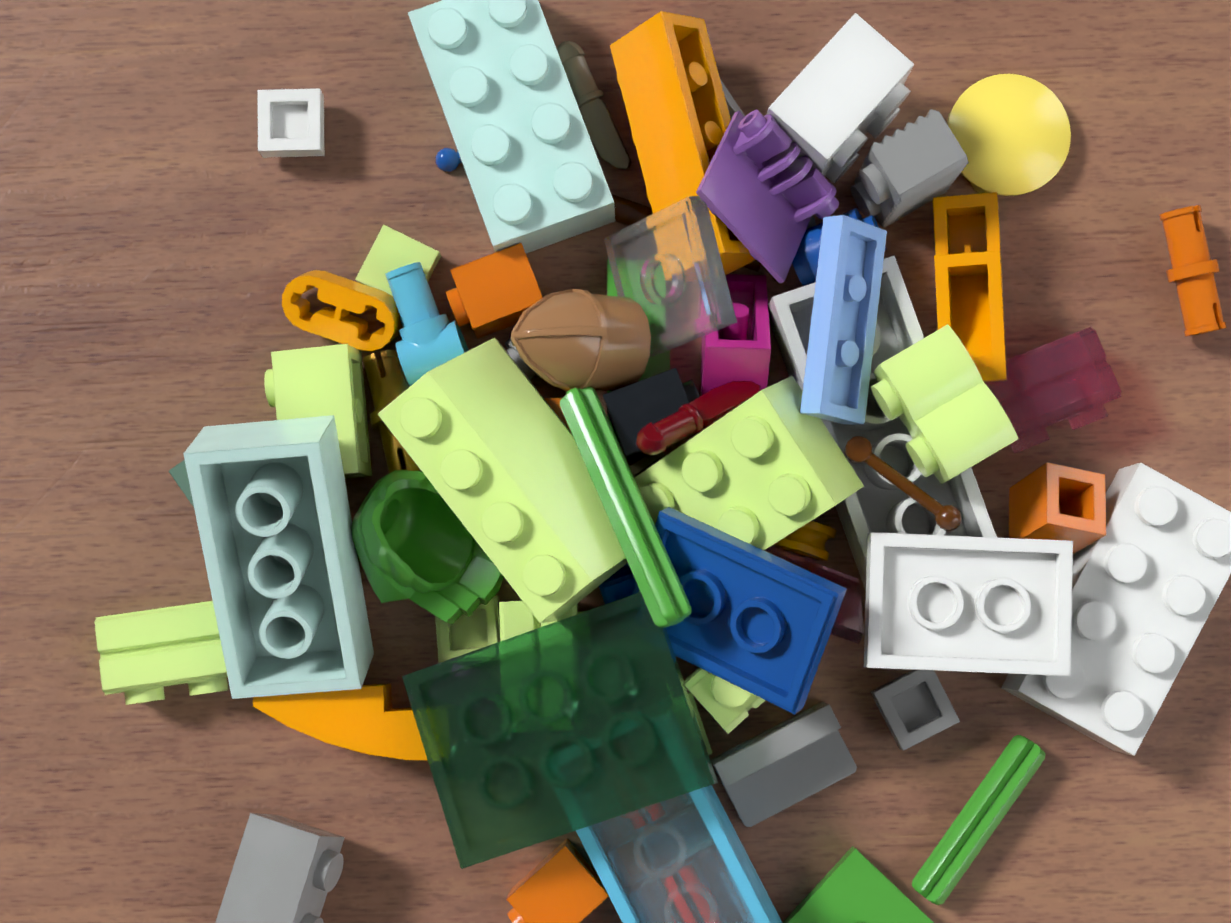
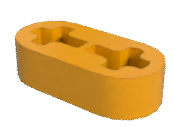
[282,270,403,351]

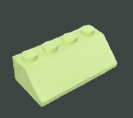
[378,338,628,623]

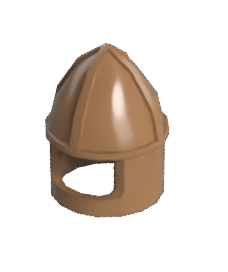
[511,289,651,392]

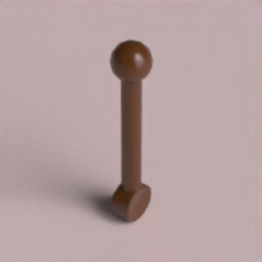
[845,436,962,531]

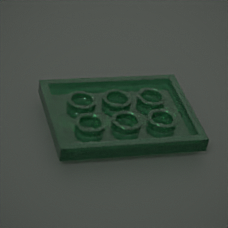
[402,592,718,869]

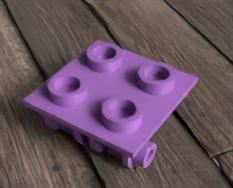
[696,110,839,283]

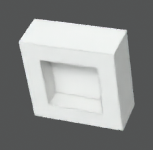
[257,88,325,158]

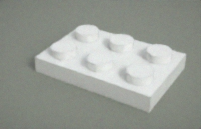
[864,532,1073,676]

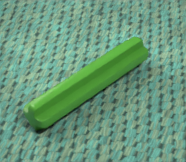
[912,735,1046,906]

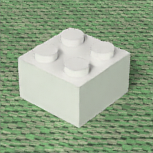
[766,13,914,183]

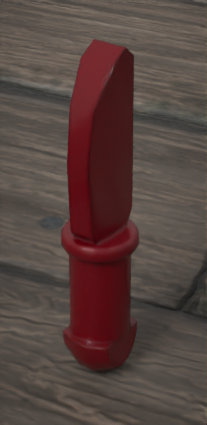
[636,381,761,455]

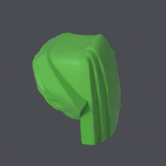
[351,470,504,625]

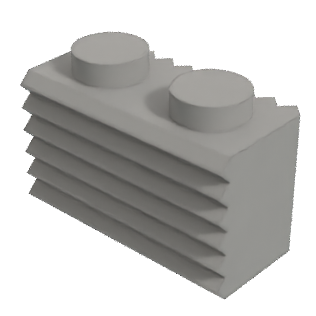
[851,109,969,228]

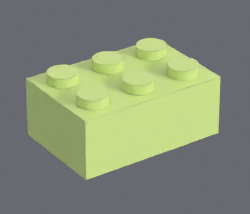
[634,376,864,550]

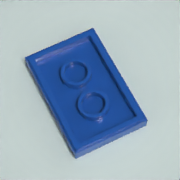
[621,507,847,714]

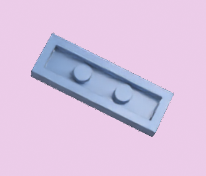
[800,215,887,425]

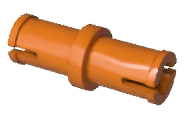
[1159,205,1227,337]

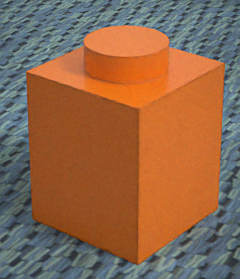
[445,243,543,339]
[1009,462,1106,554]
[506,838,608,923]

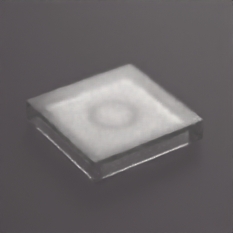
[604,196,737,358]

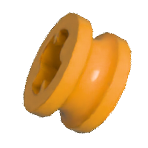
[774,521,836,561]

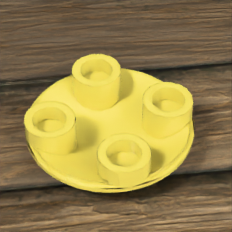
[947,74,1071,196]

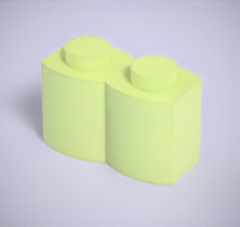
[871,324,1019,484]

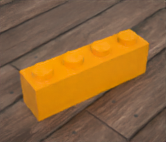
[610,11,755,282]

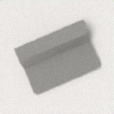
[710,702,857,827]

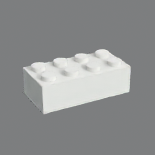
[1001,463,1231,756]

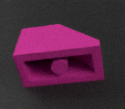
[701,274,771,396]

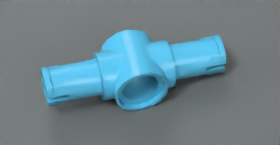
[385,262,469,386]

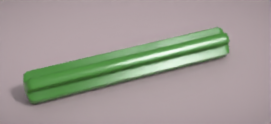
[559,386,691,628]

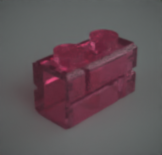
[984,326,1122,454]

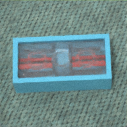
[541,694,783,923]

